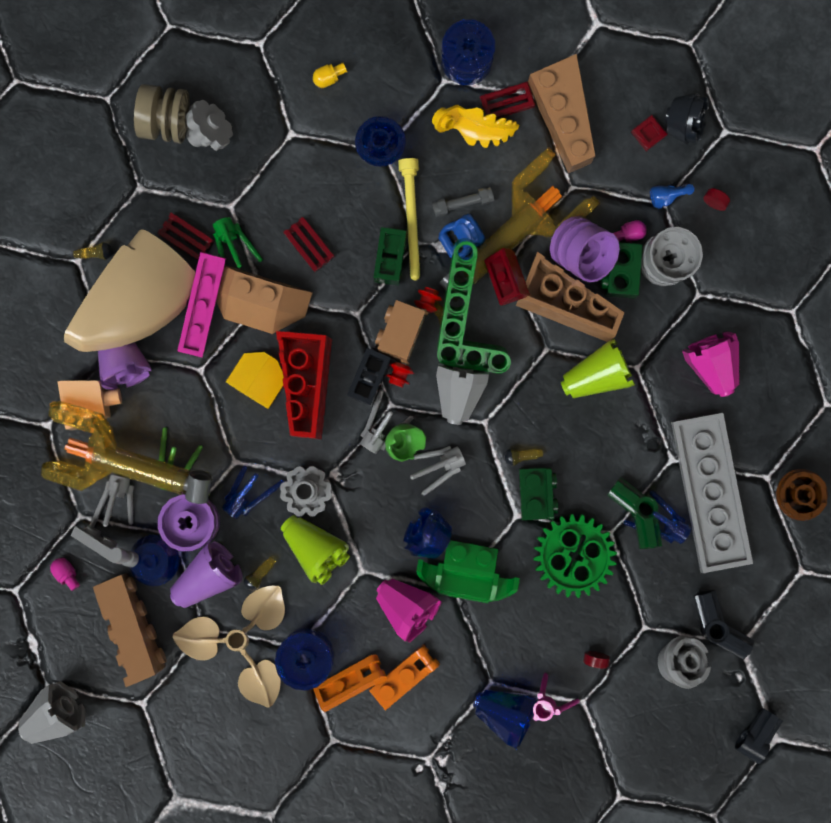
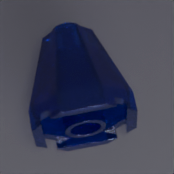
[473,689,538,749]

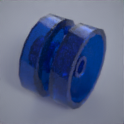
[275,628,334,691]

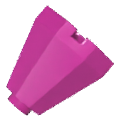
[682,332,739,397]
[376,578,442,642]

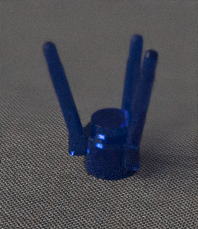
[222,466,284,519]
[623,490,692,544]

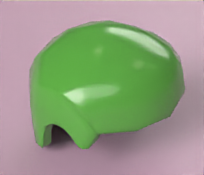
[385,423,426,462]

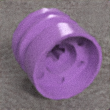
[550,216,620,282]

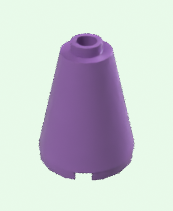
[98,342,151,390]
[170,541,243,608]

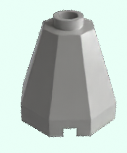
[436,362,489,425]
[18,681,86,744]

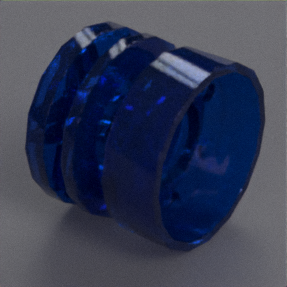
[441,20,495,85]

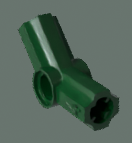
[607,477,662,549]

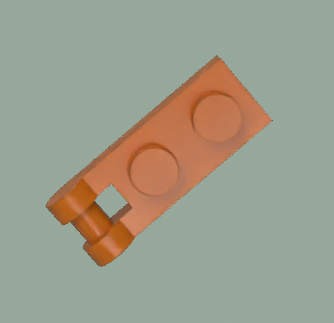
[369,644,440,711]
[313,655,387,712]

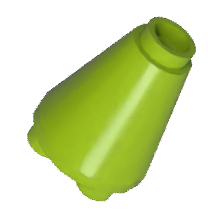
[281,515,350,585]

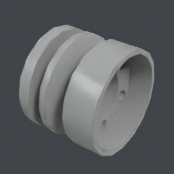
[641,227,703,286]

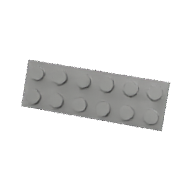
[671,413,753,573]

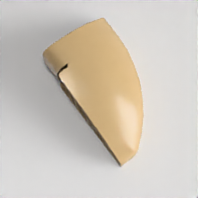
[64,230,195,352]

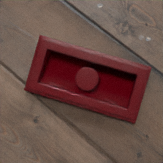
[484,248,530,306]

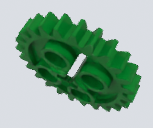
[533,514,617,598]

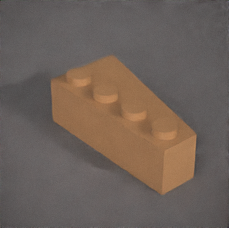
[528,54,595,174]
[93,573,166,687]

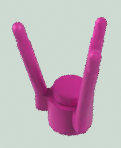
[533,673,580,721]

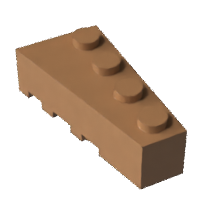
[516,252,624,342]

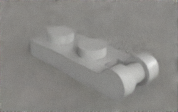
[70,526,139,567]

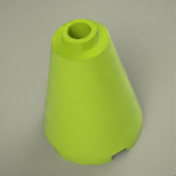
[561,339,635,398]

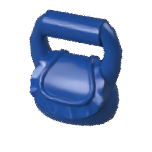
[650,184,694,209]
[438,214,486,258]

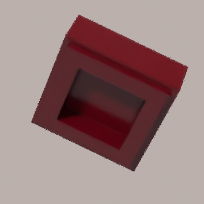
[631,115,668,152]

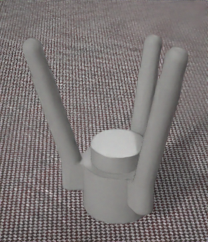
[360,389,413,454]
[410,446,466,496]
[89,475,134,528]

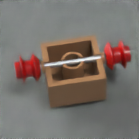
[375,287,442,388]

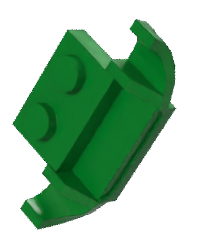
[416,540,520,603]

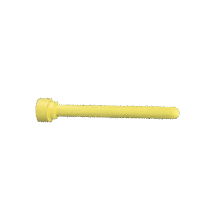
[398,158,420,281]

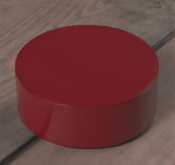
[703,188,730,211]
[583,651,610,669]

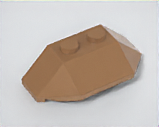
[216,265,313,334]

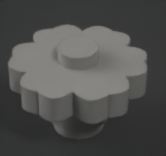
[185,100,233,151]
[280,466,332,517]

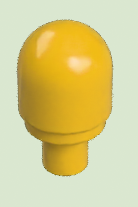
[313,63,347,88]

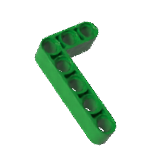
[437,238,511,373]

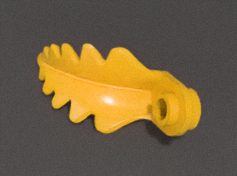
[432,105,519,148]

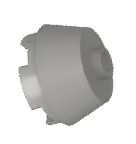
[658,636,711,689]

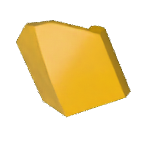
[226,352,283,409]

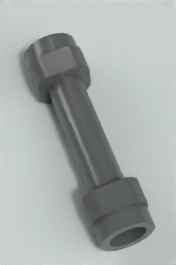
[432,187,494,217]

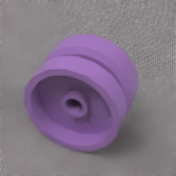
[158,495,220,551]

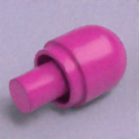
[613,220,647,243]
[50,558,80,591]

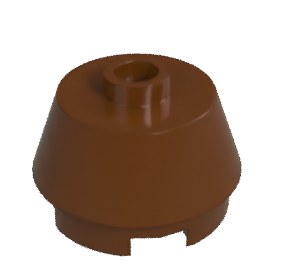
[776,469,828,521]

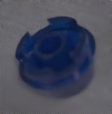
[355,116,406,167]
[403,507,452,559]
[129,535,179,586]

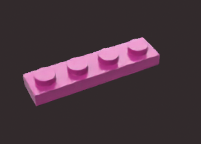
[177,252,226,357]

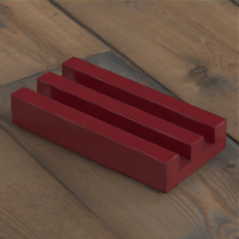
[479,81,535,119]
[157,213,214,260]
[283,217,334,273]

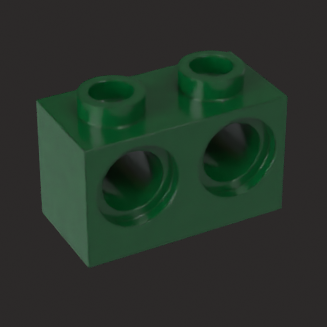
[373,227,407,286]
[601,243,642,299]

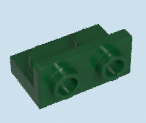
[519,468,558,520]

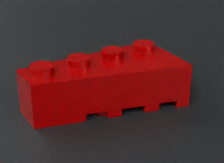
[276,331,332,440]

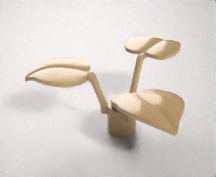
[173,586,285,708]

